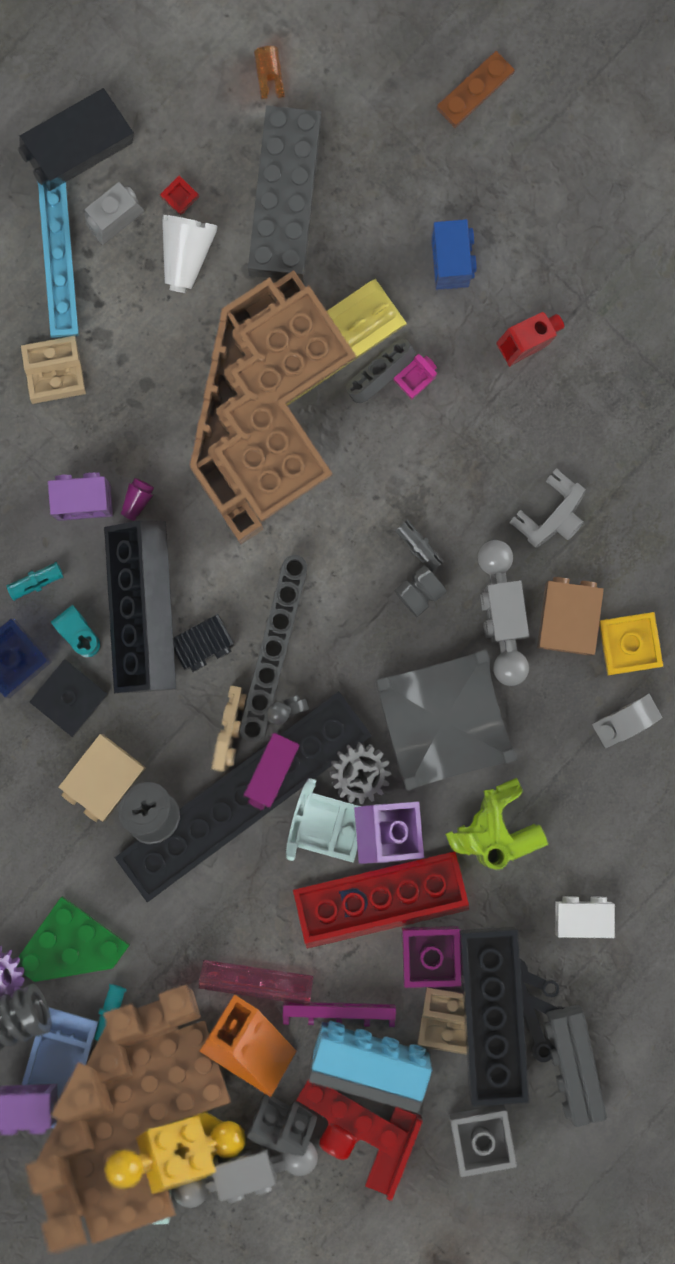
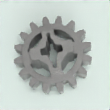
[329,742,391,804]

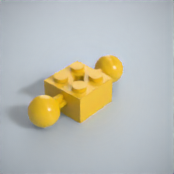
[105,1116,246,1194]

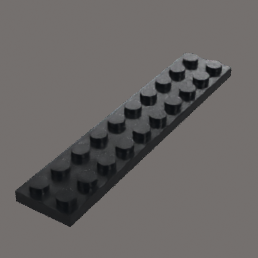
[114,691,372,903]

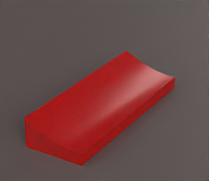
[293,851,469,949]

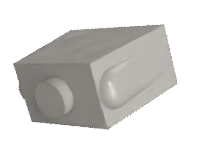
[84,182,145,245]

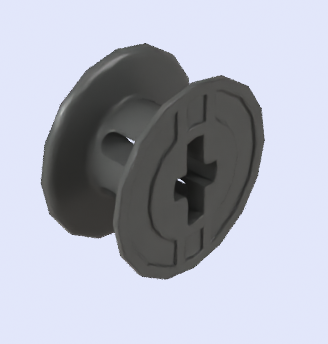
[118,782,180,844]

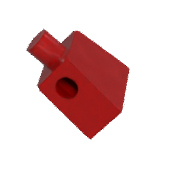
[496,312,564,367]

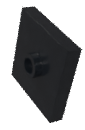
[30,659,108,737]

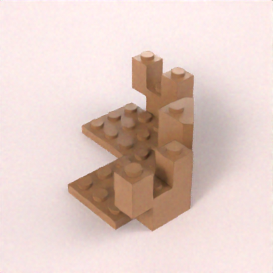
[190,270,356,545]
[25,985,231,1254]

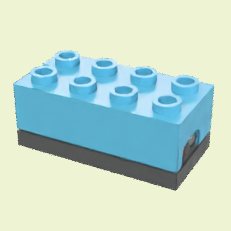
[308,1021,432,1113]

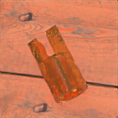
[254,46,285,99]

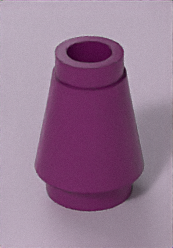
[120,478,154,521]

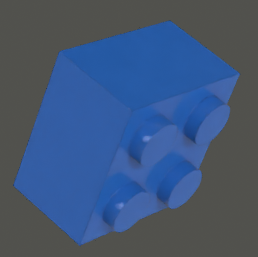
[431,219,477,290]

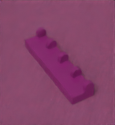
[283,1001,396,1028]

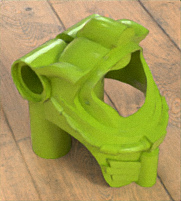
[445,778,548,870]

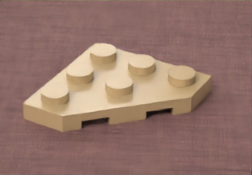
[212,686,247,771]

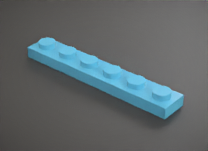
[38,182,79,338]

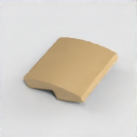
[21,336,86,404]
[417,988,467,1055]

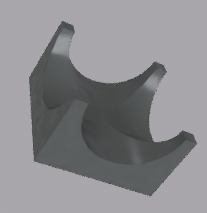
[375,650,517,790]

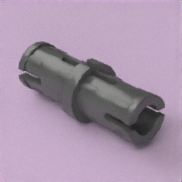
[395,520,444,572]

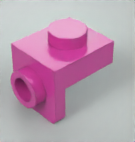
[393,353,437,400]

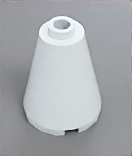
[162,215,218,293]

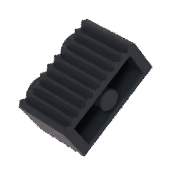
[173,614,235,672]

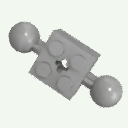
[477,540,529,686]
[172,1141,318,1208]

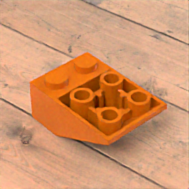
[199,994,297,1097]

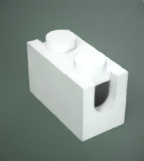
[555,896,615,938]

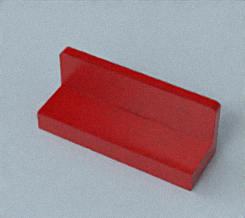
[365,1107,423,1201]

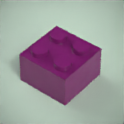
[402,926,461,988]

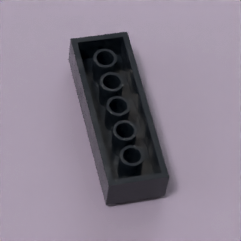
[104,520,176,694]
[460,927,529,1106]

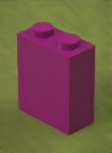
[244,733,300,810]

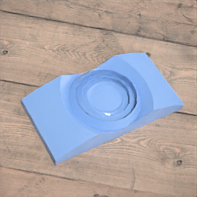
[22,1007,99,1128]

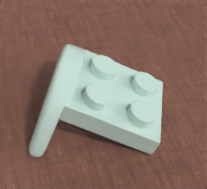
[286,778,361,863]

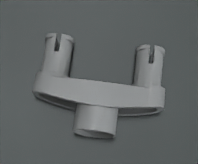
[510,469,586,548]

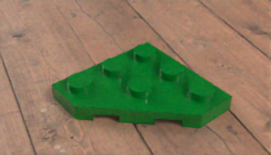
[17,896,130,982]

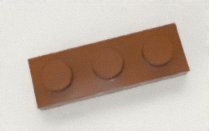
[436,51,515,128]

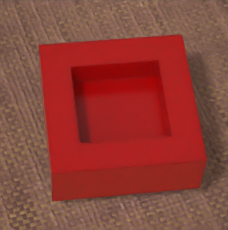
[160,175,199,216]

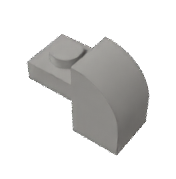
[592,694,663,749]

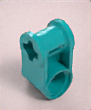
[51,604,101,657]

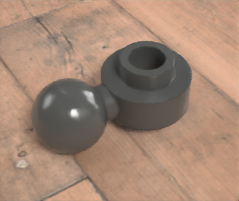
[267,695,309,724]

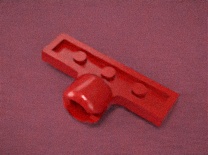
[296,1078,408,1160]

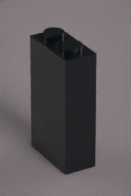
[18,88,134,191]

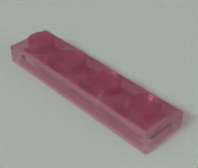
[198,960,314,1005]

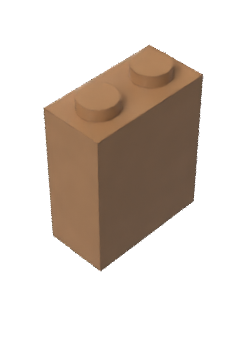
[537,577,604,656]

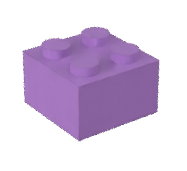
[48,473,113,521]
[354,802,424,864]
[0,1084,58,1135]

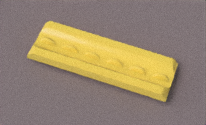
[286,279,407,406]

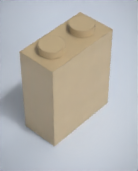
[59,734,146,822]

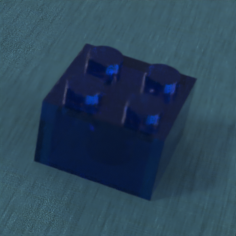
[0,618,52,698]

